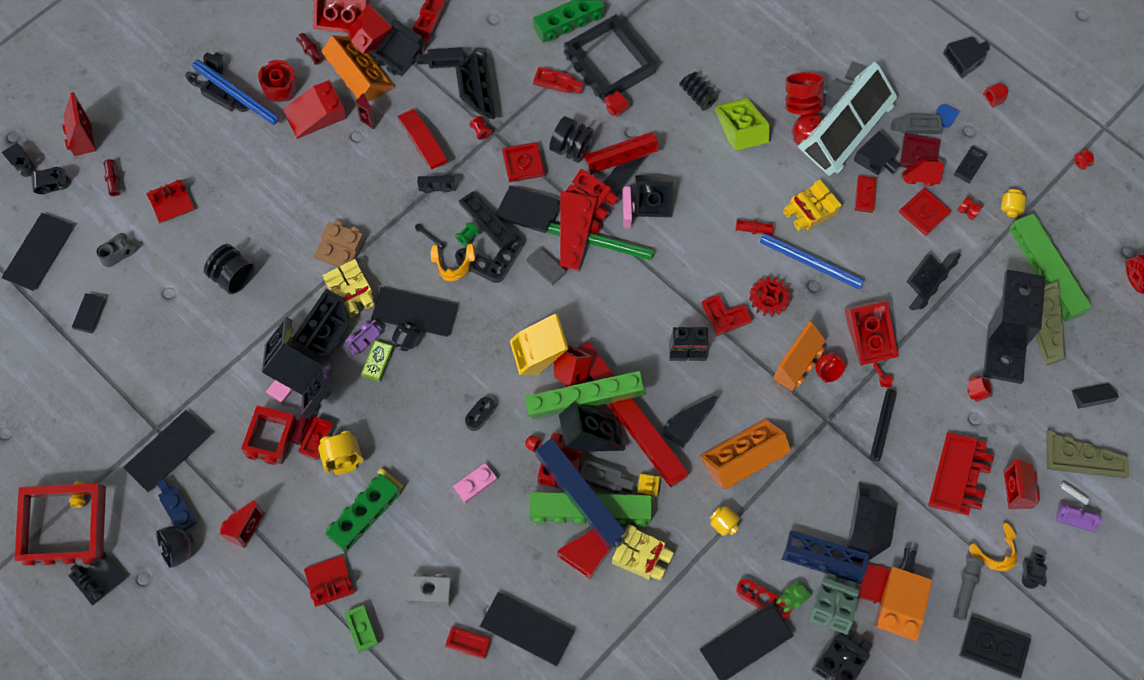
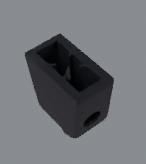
[943,37,990,79]
[853,131,900,175]

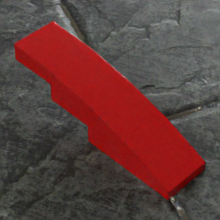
[413,0,447,54]
[398,109,447,170]

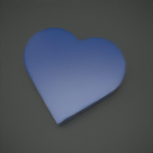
[936,105,959,128]

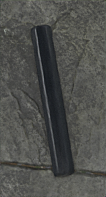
[870,389,897,462]

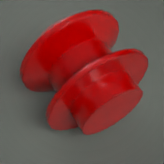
[1074,150,1094,170]

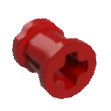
[469,116,492,140]

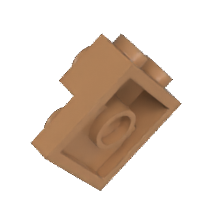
[314,221,365,268]

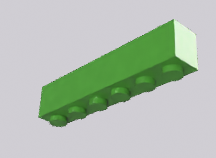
[1009,213,1091,322]
[525,371,647,420]
[529,492,651,527]

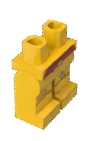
[783,179,842,231]

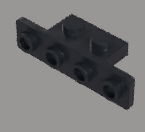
[906,252,961,311]

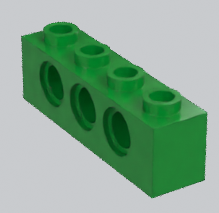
[533,0,605,43]
[325,474,401,554]

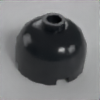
[156,526,194,568]

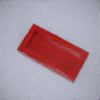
[445,626,491,660]

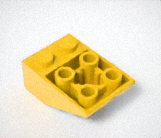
[510,314,568,375]

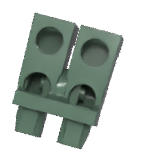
[809,574,859,634]

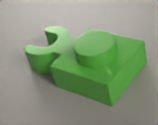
[777,580,812,612]

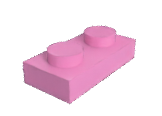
[453,463,497,504]

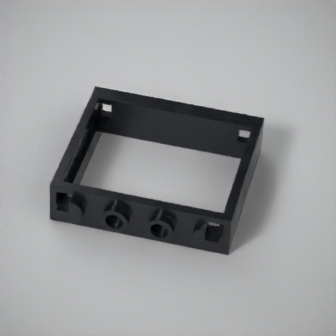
[563,14,657,103]

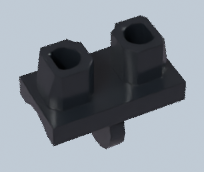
[1022,552,1047,589]

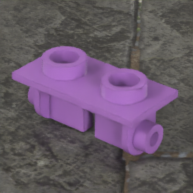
[344,320,382,356]
[1056,502,1102,533]

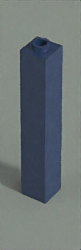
[535,438,626,549]

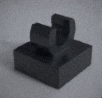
[203,52,223,75]

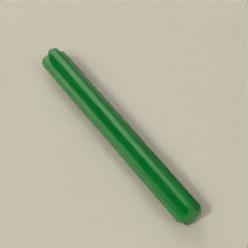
[547,222,654,260]

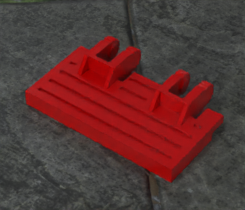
[928,432,994,516]

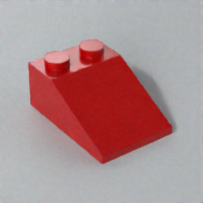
[283,79,347,139]
[62,92,96,156]
[844,300,898,366]

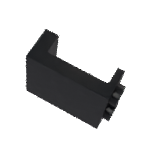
[370,18,426,77]

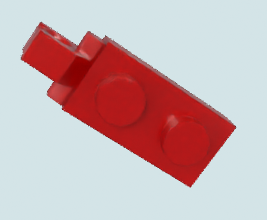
[533,67,583,94]

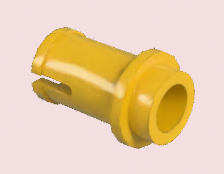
[69,481,87,508]

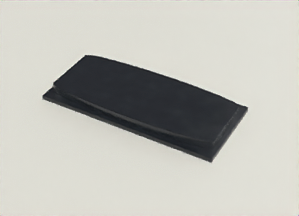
[1,213,73,291]
[371,287,458,337]
[123,410,211,493]
[479,592,575,667]
[699,602,794,680]

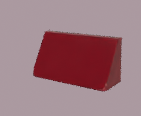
[355,93,376,129]

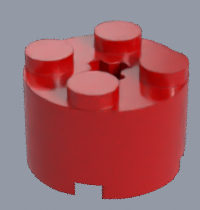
[258,60,298,102]

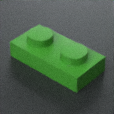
[344,605,378,653]

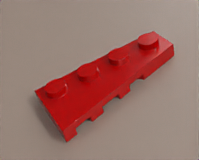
[560,190,597,271]

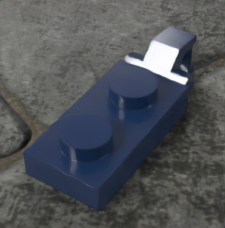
[157,479,197,531]

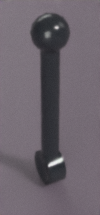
[415,224,445,249]

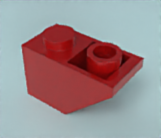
[901,157,944,186]

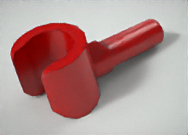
[873,363,893,387]

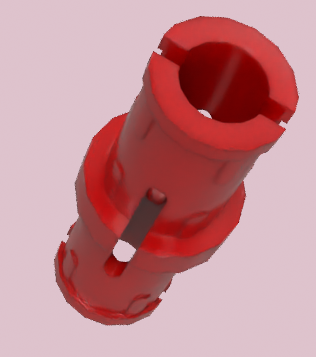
[735,219,774,235]

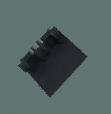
[68,551,126,606]

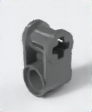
[96,233,136,267]

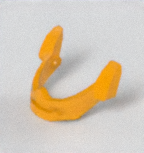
[431,244,476,281]
[969,523,1017,571]

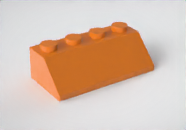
[321,35,394,101]
[700,419,791,490]

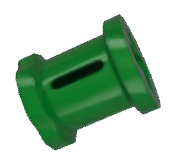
[455,222,480,247]

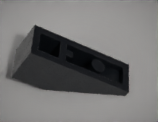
[664,395,718,449]

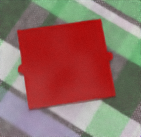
[858,564,891,604]

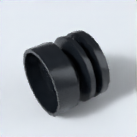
[549,116,594,163]
[203,243,256,295]

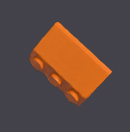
[773,321,826,391]

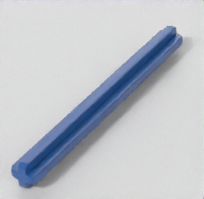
[192,59,279,125]
[760,233,864,289]

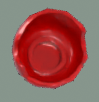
[815,352,846,383]

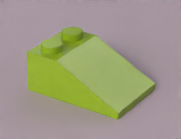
[714,98,769,151]

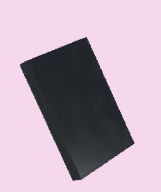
[495,185,560,234]
[959,616,1031,679]

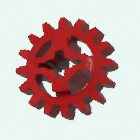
[749,276,791,317]

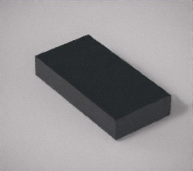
[72,293,105,334]

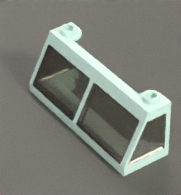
[797,62,897,176]

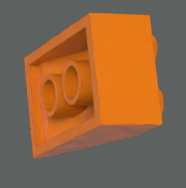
[873,566,932,641]

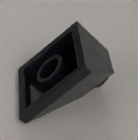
[634,175,673,217]

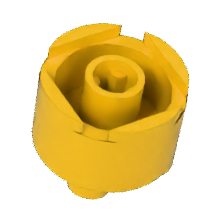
[318,431,363,475]

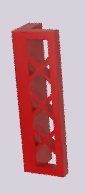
[584,132,659,175]

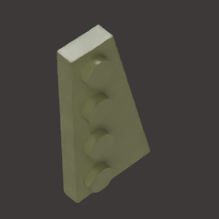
[1024,281,1066,366]
[1046,430,1129,478]

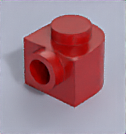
[983,83,1008,108]
[604,91,629,117]
[967,376,993,402]

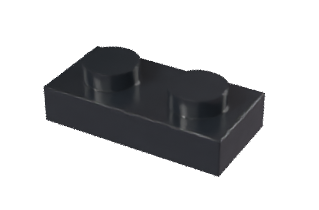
[954,145,988,184]
[417,176,456,193]

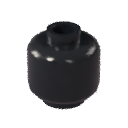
[392,321,420,351]

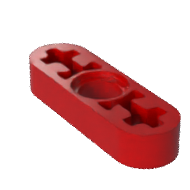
[736,579,792,620]

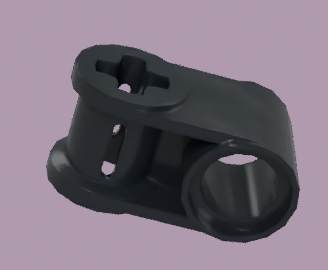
[2,142,36,177]
[31,167,71,195]

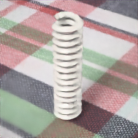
[1060,482,1089,505]

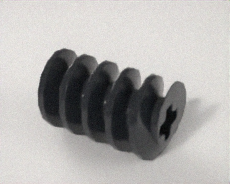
[679,71,717,111]

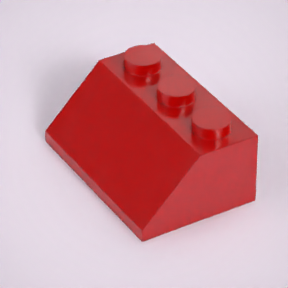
[313,0,370,33]

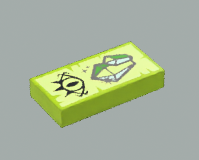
[361,340,393,382]

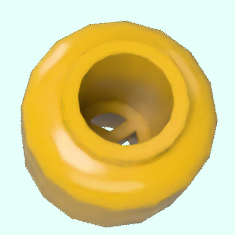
[1001,189,1027,218]
[709,506,740,536]

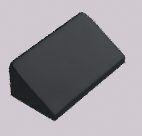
[1072,383,1119,409]

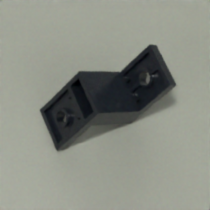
[983,269,1046,384]
[262,317,332,419]

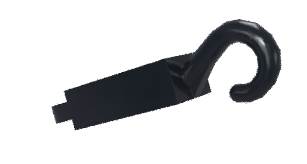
[415,47,488,69]
[185,71,249,112]

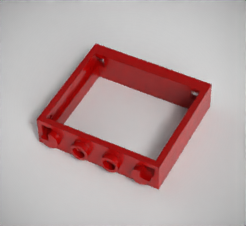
[14,483,106,566]

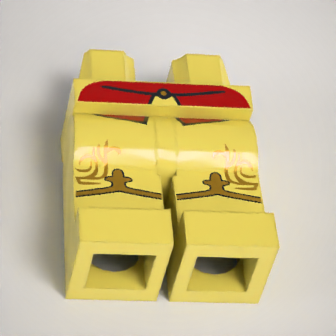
[322,259,375,317]
[612,524,674,581]

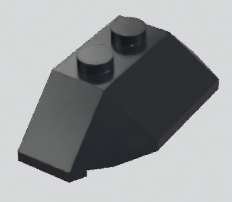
[455,52,496,120]
[293,288,350,357]
[847,482,897,563]

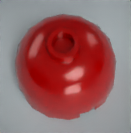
[792,113,828,149]

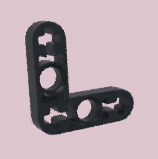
[455,234,523,283]

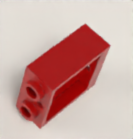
[241,405,297,465]

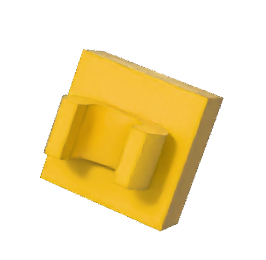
[637,474,660,498]

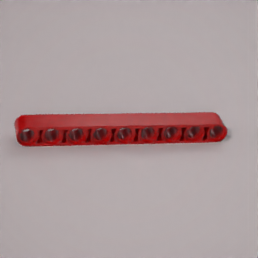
[577,341,688,488]

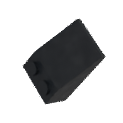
[559,402,626,452]

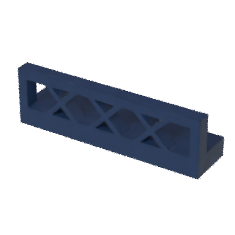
[781,530,869,584]

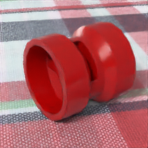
[957,196,984,221]

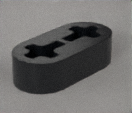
[465,397,495,431]

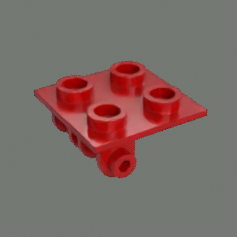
[146,179,195,224]
[304,555,355,607]

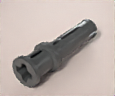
[953,557,985,621]

